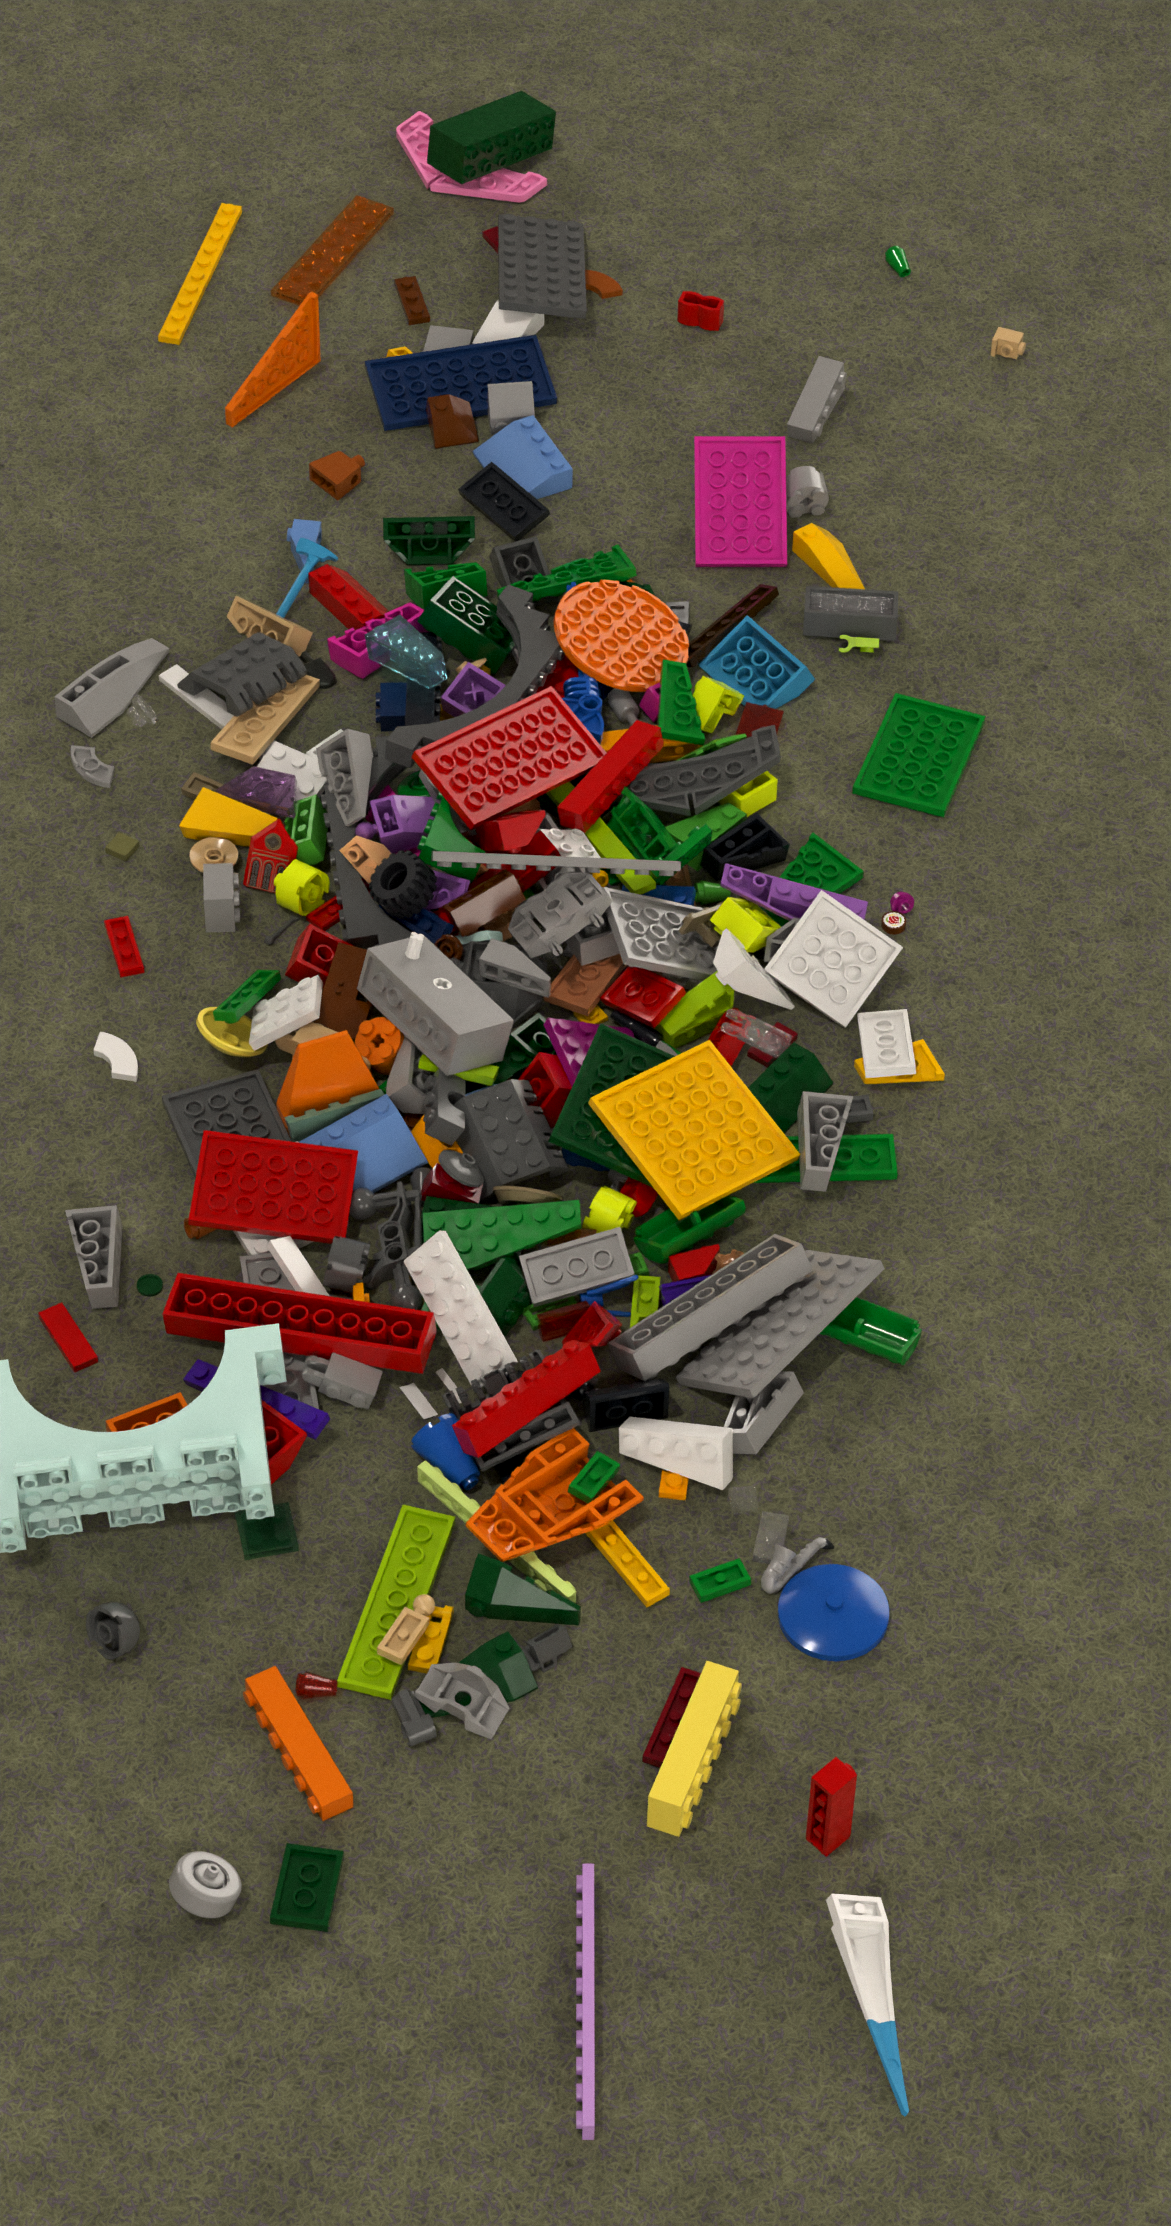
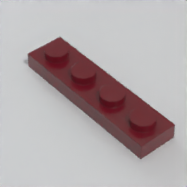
[642,1667,701,1768]

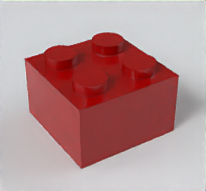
[518,1052,572,1127]

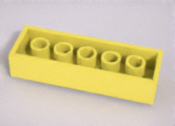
[647,1661,742,1837]

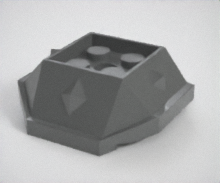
[455,941,547,1028]

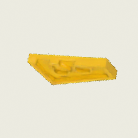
[854,1039,945,1084]

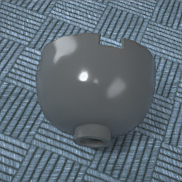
[86,1601,140,1660]

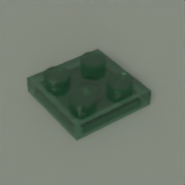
[235,1502,299,1560]

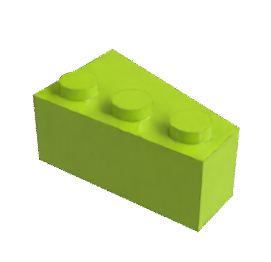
[653,970,734,1049]

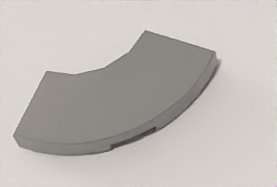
[71,745,114,788]

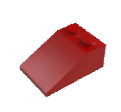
[285,923,353,989]

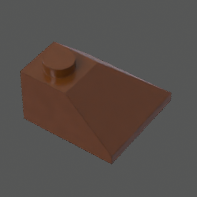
[426,394,479,449]

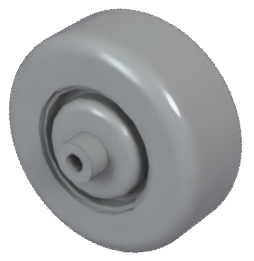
[169,1851,242,1918]

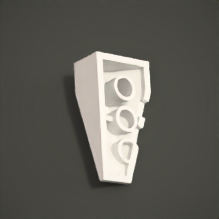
[713,928,795,1010]

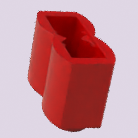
[677,291,724,331]

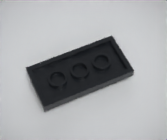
[458,462,550,542]

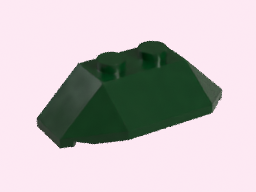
[383,516,475,565]
[479,1257,531,1336]

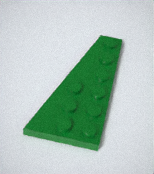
[497,544,637,602]
[760,832,864,926]

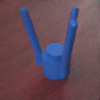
[579,1275,639,1317]

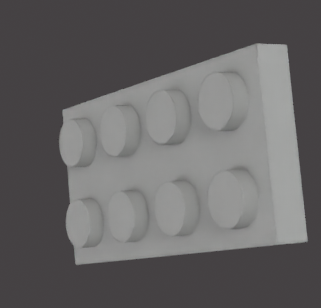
[519,1227,635,1307]

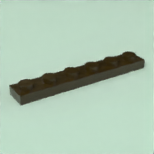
[686,584,779,667]

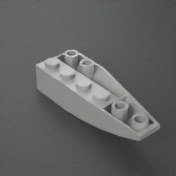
[55,638,169,738]

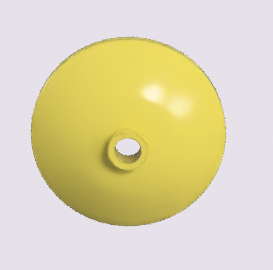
[196,1007,268,1057]

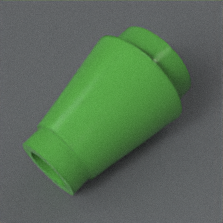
[694,880,731,905]

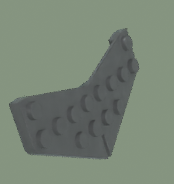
[588,725,781,816]

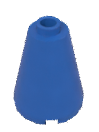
[411,1413,480,1490]

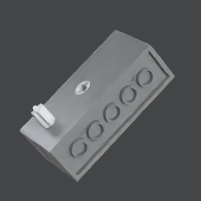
[357,932,514,1076]

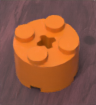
[355,1017,404,1075]

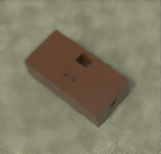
[313,942,374,1044]

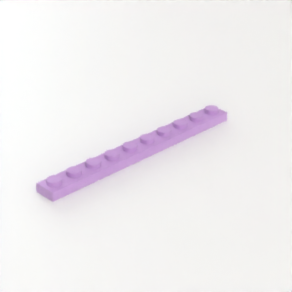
[576,1864,595,2140]

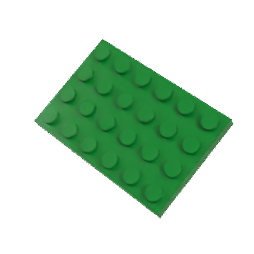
[852,693,986,817]

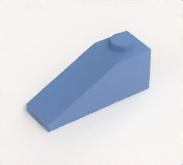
[287,519,322,583]

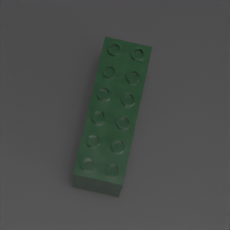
[427,91,556,184]

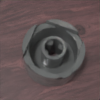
[323,1236,371,1293]

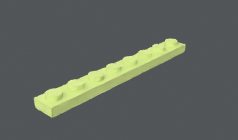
[417,1460,576,1603]

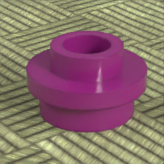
[890,892,914,914]

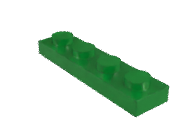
[213,970,281,1024]

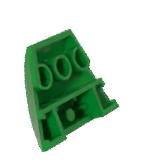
[600,787,676,886]

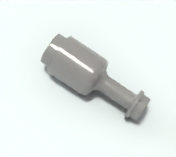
[608,688,640,726]

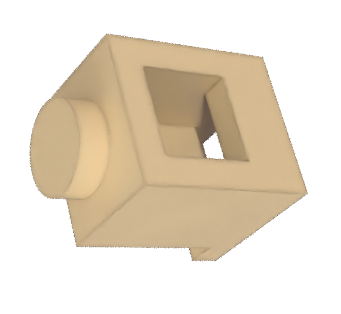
[991,327,1026,359]

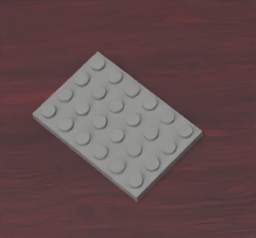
[603,887,718,981]

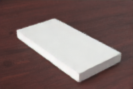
[857,1009,916,1078]

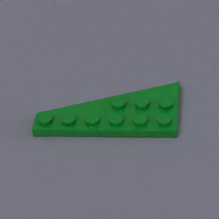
[423,1200,582,1271]

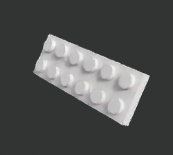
[403,1230,518,1391]

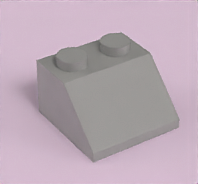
[488,381,535,435]

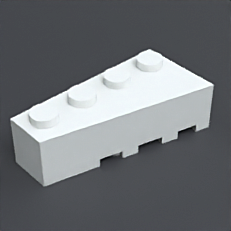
[619,1417,733,1490]

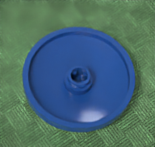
[778,1564,889,1661]

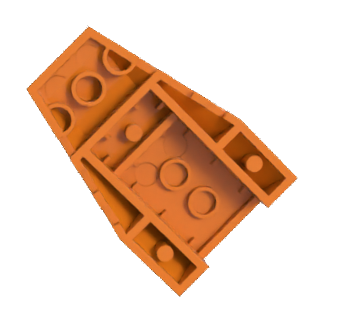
[465,1428,644,1562]

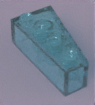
[365,615,448,689]

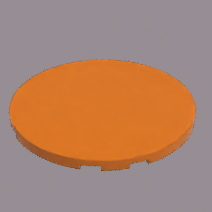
[554,580,689,692]

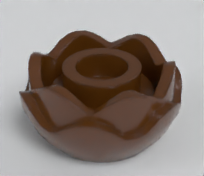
[434,934,463,964]

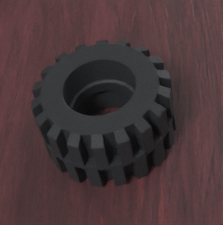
[369,850,437,919]

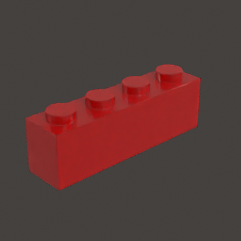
[806,1757,857,1857]

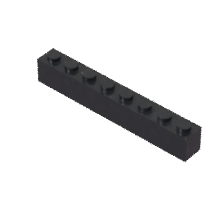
[405,632,443,726]

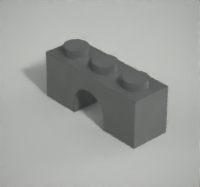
[423,1068,465,1146]

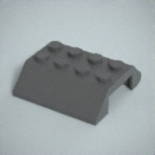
[177,632,307,717]
[453,1079,569,1204]
[442,1349,580,1472]

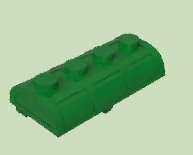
[633,1195,746,1264]
[819,1297,922,1365]

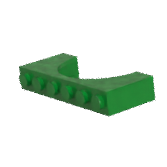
[417,792,486,883]

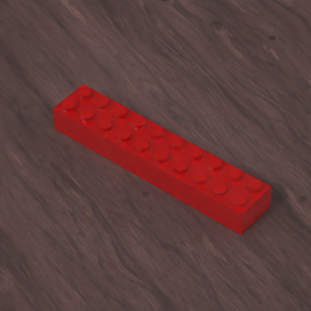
[162,1273,437,1374]

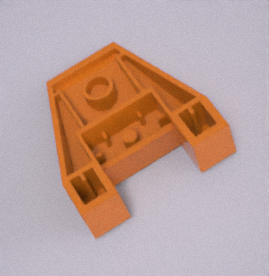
[276,1030,380,1139]

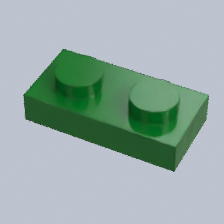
[568,1451,620,1504]
[689,1558,751,1603]

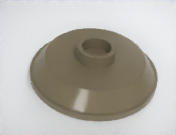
[493,1186,563,1206]

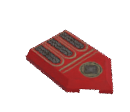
[243,818,298,893]

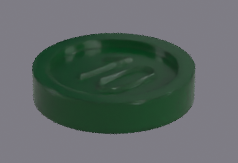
[137,1274,163,1297]

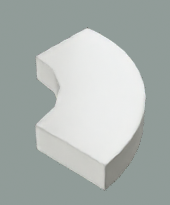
[94,1032,138,1082]

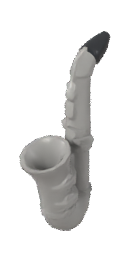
[761,1537,834,1594]

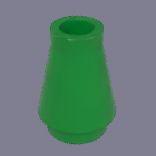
[885,246,911,278]

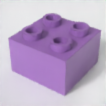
[441,662,506,717]

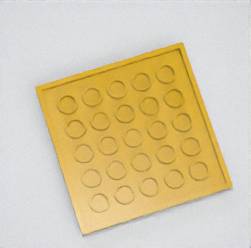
[588,1040,801,1220]

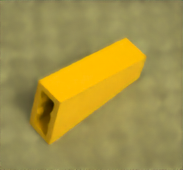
[179,787,278,847]

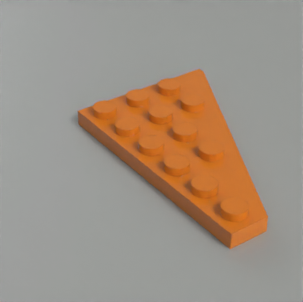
[225,291,321,428]

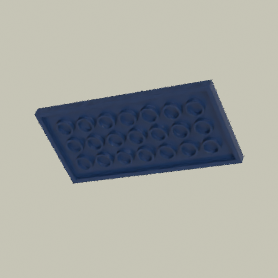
[365,335,557,431]

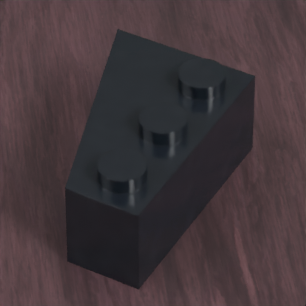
[700,813,790,881]

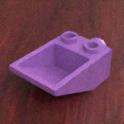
[355,795,435,854]

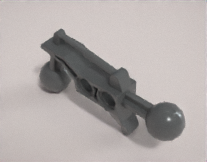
[349,1181,424,1310]

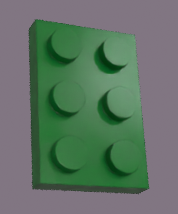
[650,823,712,885]

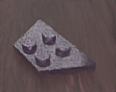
[214,766,297,818]

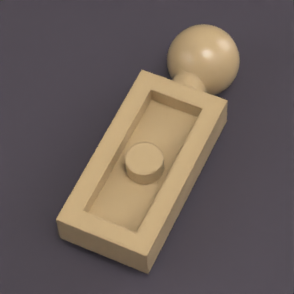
[377,1594,435,1665]

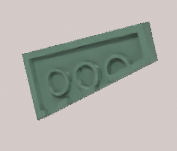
[284,1089,385,1142]

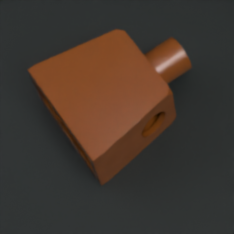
[309,451,365,501]

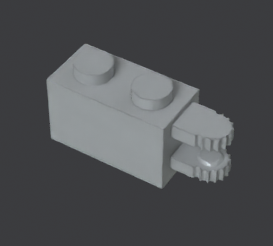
[301,1352,383,1409]

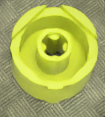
[274,859,330,916]
[582,1186,637,1236]

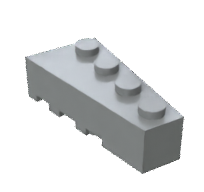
[797,1091,853,1192]

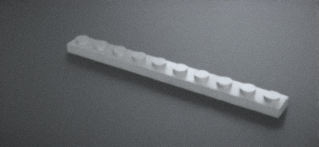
[431,851,681,876]

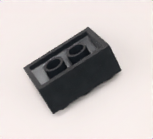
[582,1378,670,1432]

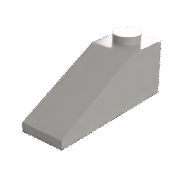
[479,938,551,998]

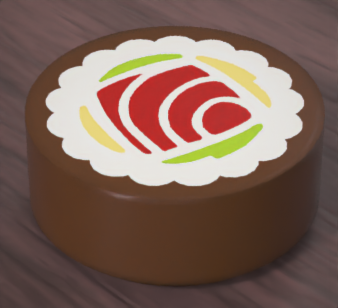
[881,911,906,935]

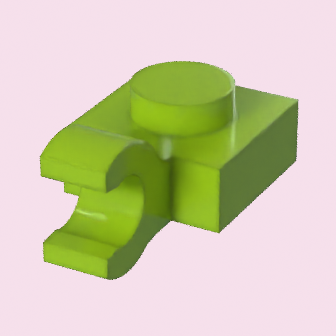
[839,635,879,653]

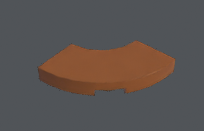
[585,270,623,299]

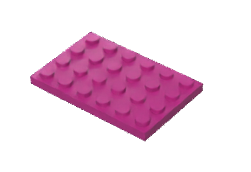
[694,436,787,567]

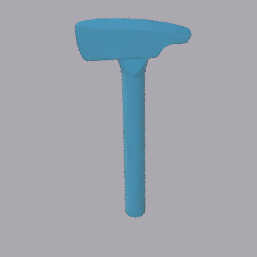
[276,538,338,618]

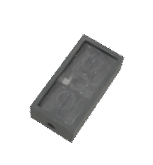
[803,586,899,641]

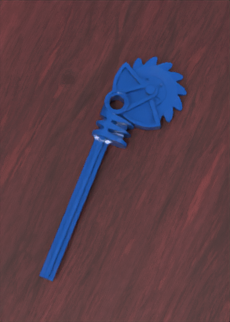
[562,582,604,744]

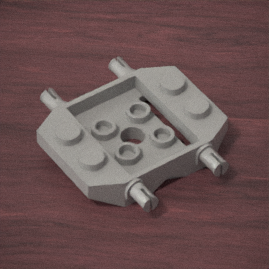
[508,872,613,958]

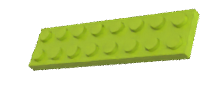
[337,1504,455,1700]

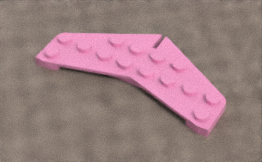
[396,111,547,203]

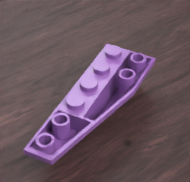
[720,863,868,921]

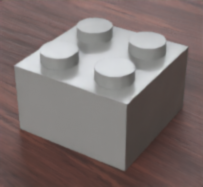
[203,863,240,933]

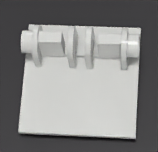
[539,828,601,858]

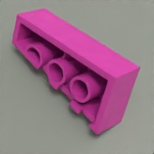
[327,602,429,679]

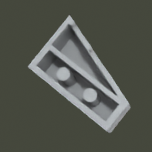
[724,1371,804,1454]

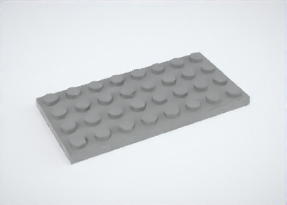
[676,1250,885,1398]

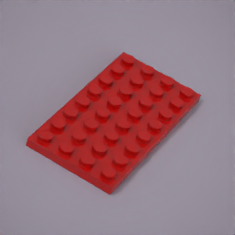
[411,686,606,830]

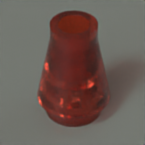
[295,1671,337,1699]

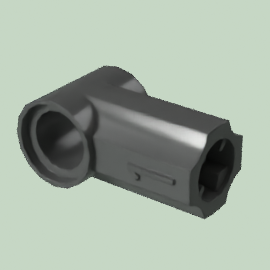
[391,1689,437,1747]

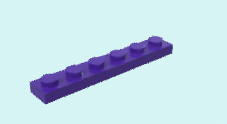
[183,1359,330,1440]

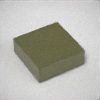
[105,832,139,862]

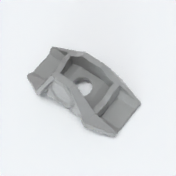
[414,1663,510,1739]

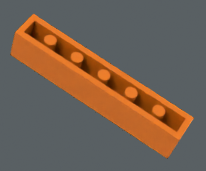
[243,1666,353,1821]

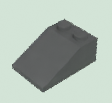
[489,536,558,606]

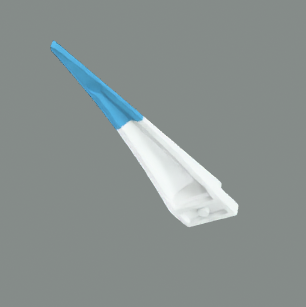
[826,1894,909,2116]

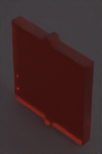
[735,702,784,738]

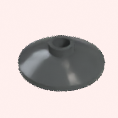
[438,1150,484,1187]

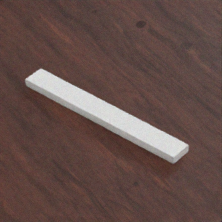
[159,664,275,760]

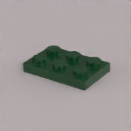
[270,1843,344,1932]

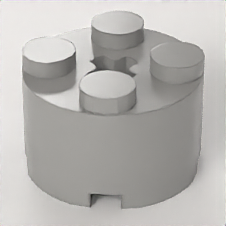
[786,466,829,518]

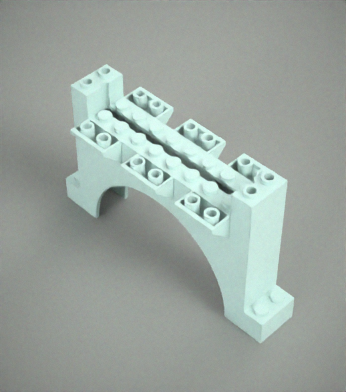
[0,1323,287,1553]

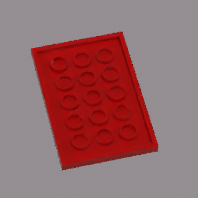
[188,1130,358,1244]

